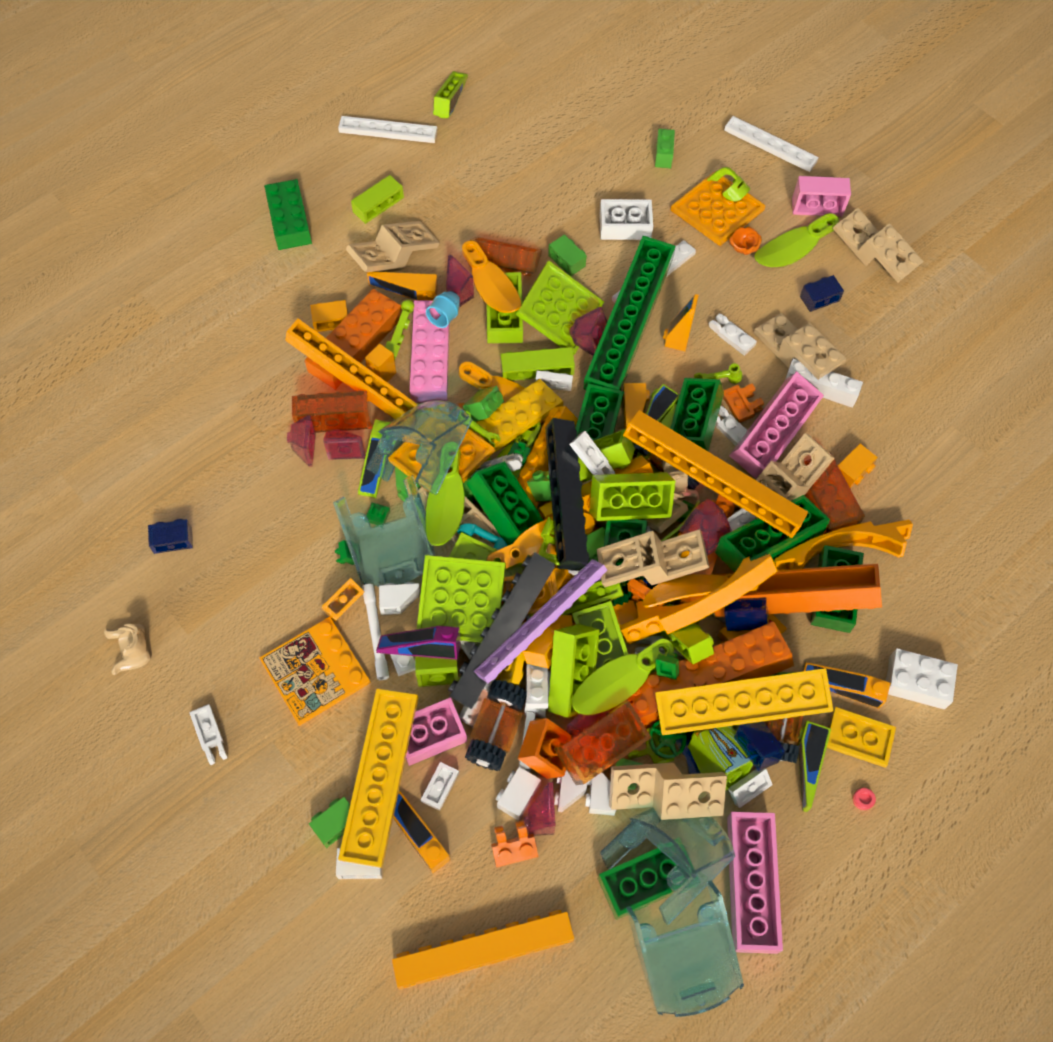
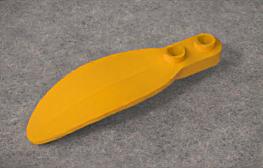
[462,241,521,313]
[458,362,548,423]
[486,512,595,568]
[643,574,759,608]

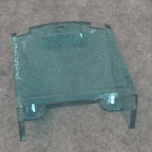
[367,400,472,495]
[333,475,435,587]
[600,808,735,925]
[626,880,744,1017]

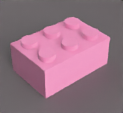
[792,176,851,217]
[406,697,467,766]

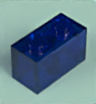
[800,275,844,312]
[148,519,193,554]
[724,597,769,631]
[734,721,785,771]

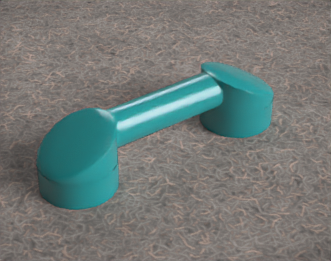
[457,523,508,550]

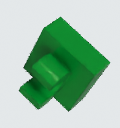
[507,441,532,467]
[365,502,390,527]
[335,540,359,565]
[656,652,679,680]

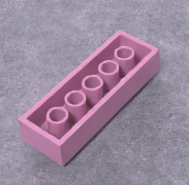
[410,300,450,403]
[729,371,824,479]
[727,812,783,954]

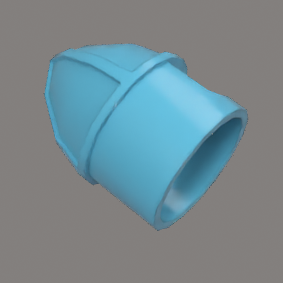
[426,291,460,328]

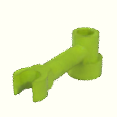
[694,363,742,384]
[457,410,500,448]

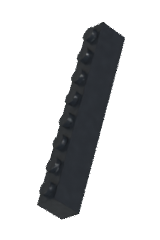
[545,418,589,571]
[448,552,556,709]

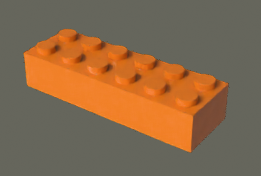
[305,288,402,390]

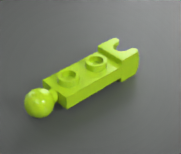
[385,299,415,361]

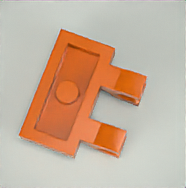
[723,383,764,423]
[627,579,666,606]
[491,820,538,868]

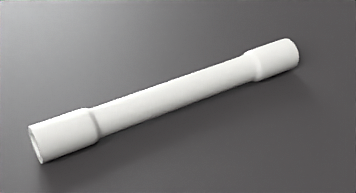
[362,584,389,680]

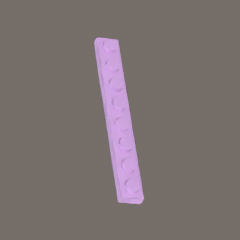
[474,559,607,683]

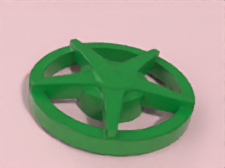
[648,721,686,759]

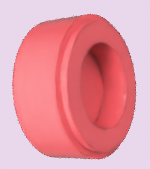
[853,788,876,810]

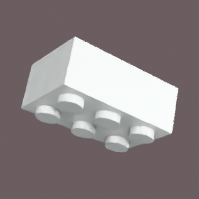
[600,199,653,240]
[886,648,958,709]

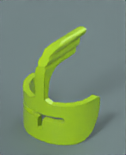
[707,167,751,201]
[539,517,560,565]
[627,726,674,764]

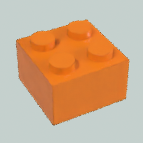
[517,718,576,779]

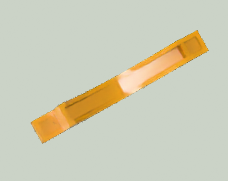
[774,519,913,570]
[620,554,778,644]

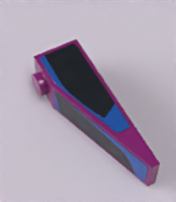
[376,626,461,660]

